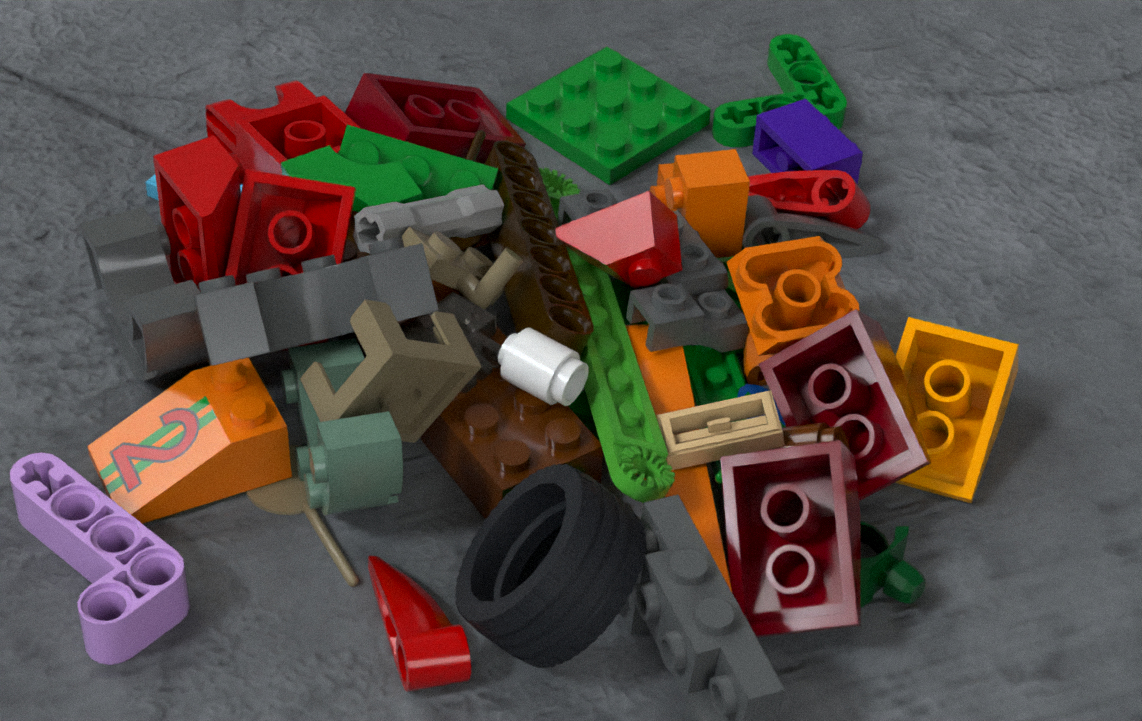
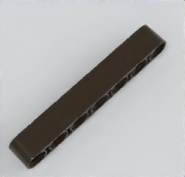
[484,141,594,356]

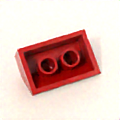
[153,135,245,290]
[225,169,356,351]

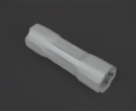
[353,184,504,254]

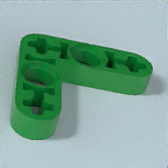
[712,34,847,148]

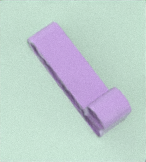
[10,453,190,665]

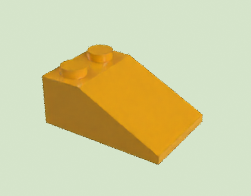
[895,317,1019,503]

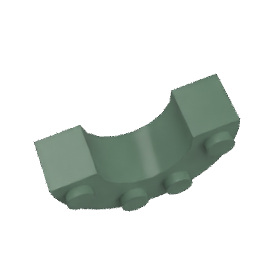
[280,338,403,516]

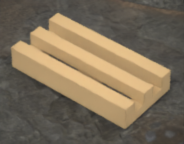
[656,390,785,470]

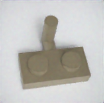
[402,227,523,310]

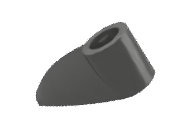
[742,195,884,259]

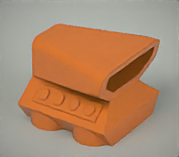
[727,236,860,386]

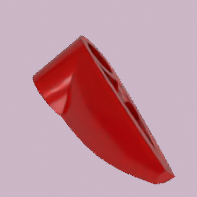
[748,170,871,229]
[368,556,471,692]

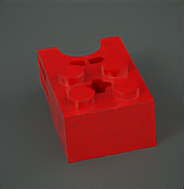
[205,81,362,175]

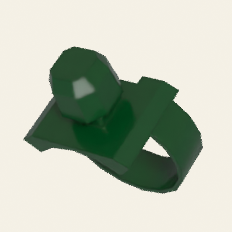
[860,520,926,608]

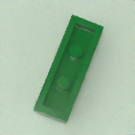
[339,125,499,200]

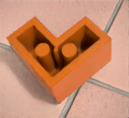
[650,149,750,258]

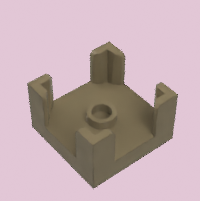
[300,299,482,443]

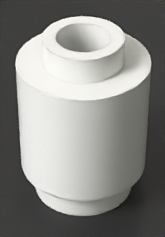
[498,328,589,406]

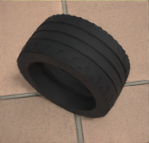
[455,464,647,668]

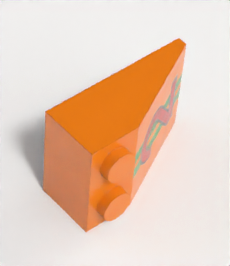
[87,358,292,524]

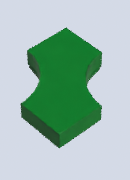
[281,145,423,213]

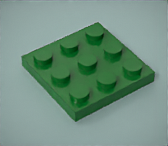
[506,46,711,186]

